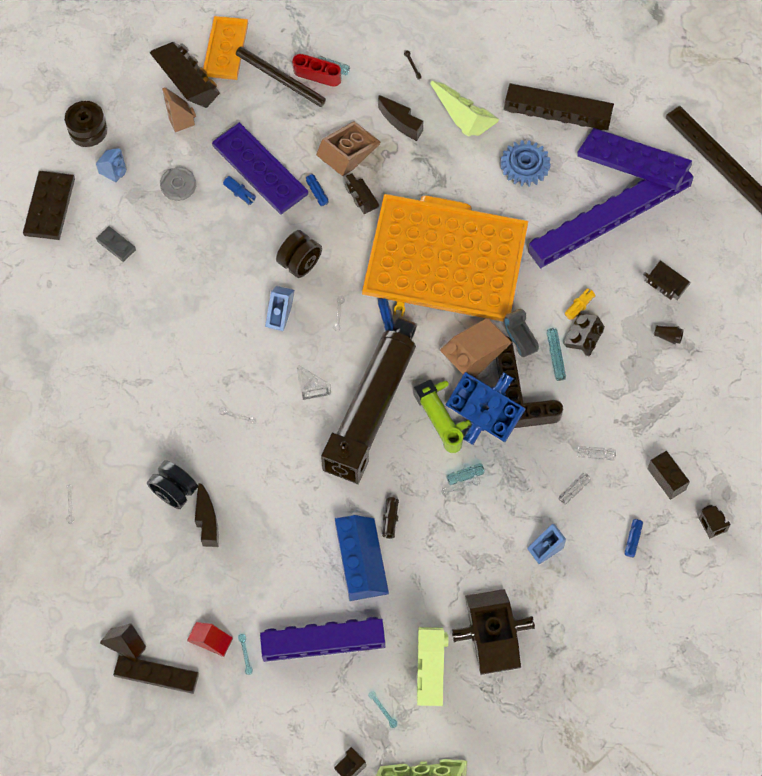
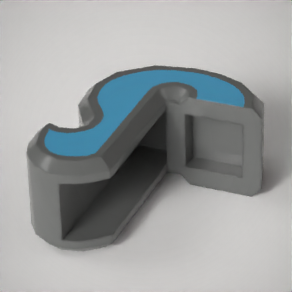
[504,309,539,357]

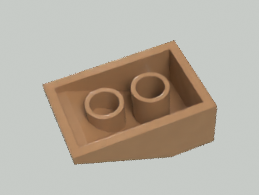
[316,121,381,176]
[440,318,512,378]

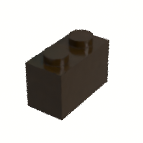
[647,450,690,500]

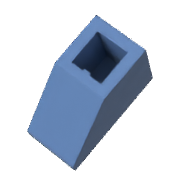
[96,148,127,182]

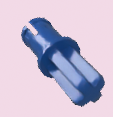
[223,176,256,205]

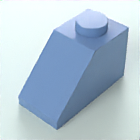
[265,286,295,331]

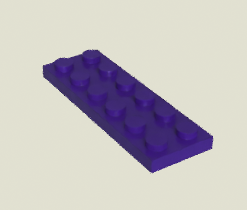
[212,122,308,215]
[577,128,692,190]

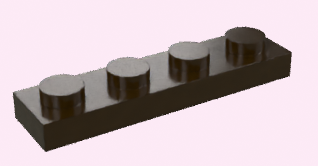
[113,655,199,694]

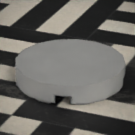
[160,167,196,201]

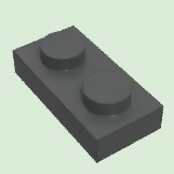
[96,226,136,262]

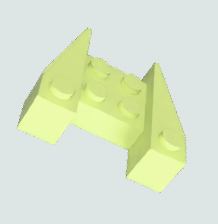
[417,627,449,706]

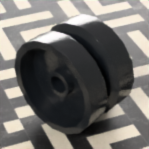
[147,461,198,509]

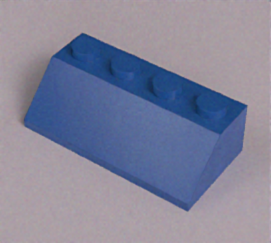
[335,515,389,601]

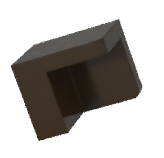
[334,747,366,776]

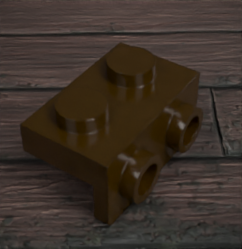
[345,173,379,214]
[564,313,605,356]

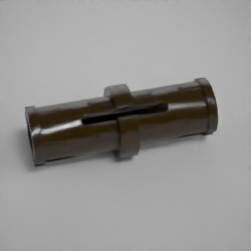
[382,497,399,539]

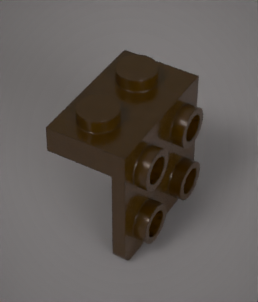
[643,260,691,301]

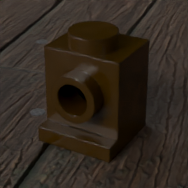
[699,505,731,539]

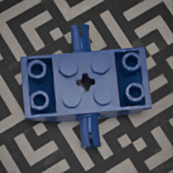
[446,372,525,445]

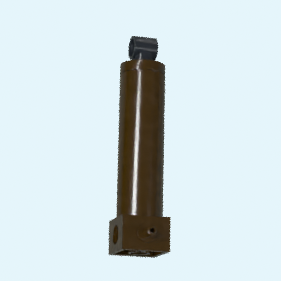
[321,317,417,485]

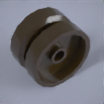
[64,101,107,147]
[276,230,322,278]

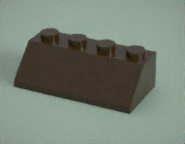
[150,42,220,108]

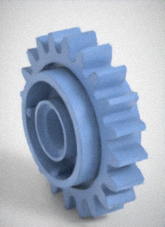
[501,140,551,187]

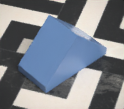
[527,524,566,564]

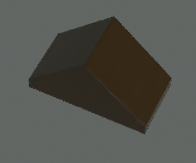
[100,624,146,662]

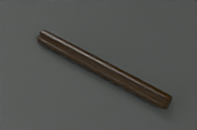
[236,47,326,107]

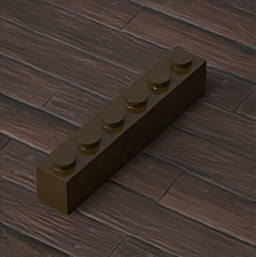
[504,83,614,131]

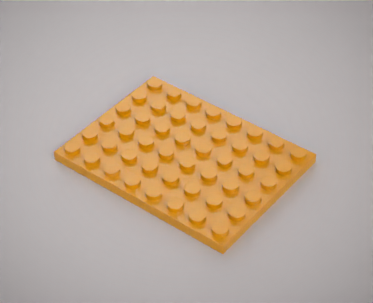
[362,194,528,322]

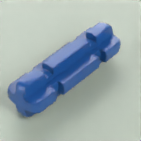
[306,174,329,206]
[378,298,395,331]
[624,519,643,558]

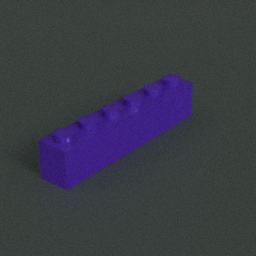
[260,617,385,662]

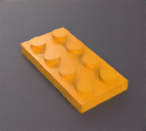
[203,16,249,80]

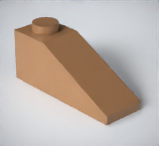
[162,87,196,133]

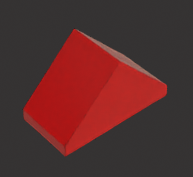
[187,622,233,657]

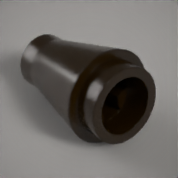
[654,325,684,345]

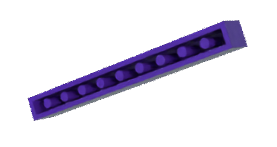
[528,171,694,269]

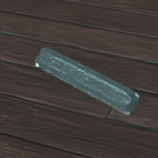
[547,328,566,381]

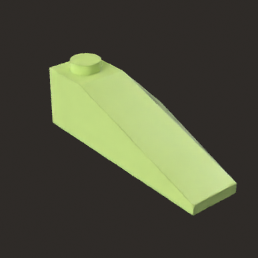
[430,81,499,136]
[376,759,467,776]

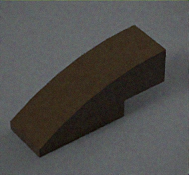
[378,95,424,141]
[195,483,219,547]

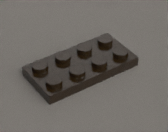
[23,171,75,240]

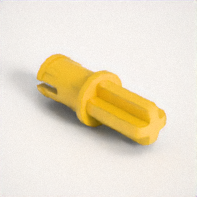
[565,288,595,320]

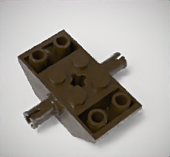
[452,589,535,675]

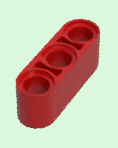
[292,54,341,87]

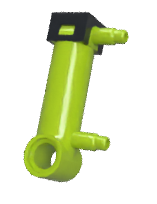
[414,379,471,453]

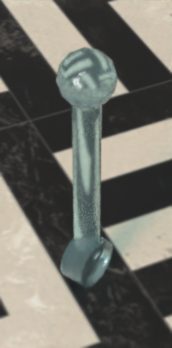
[238,634,253,675]
[368,691,397,728]

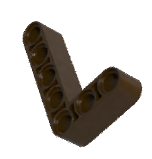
[496,336,563,428]

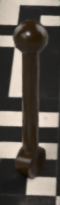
[404,50,421,80]

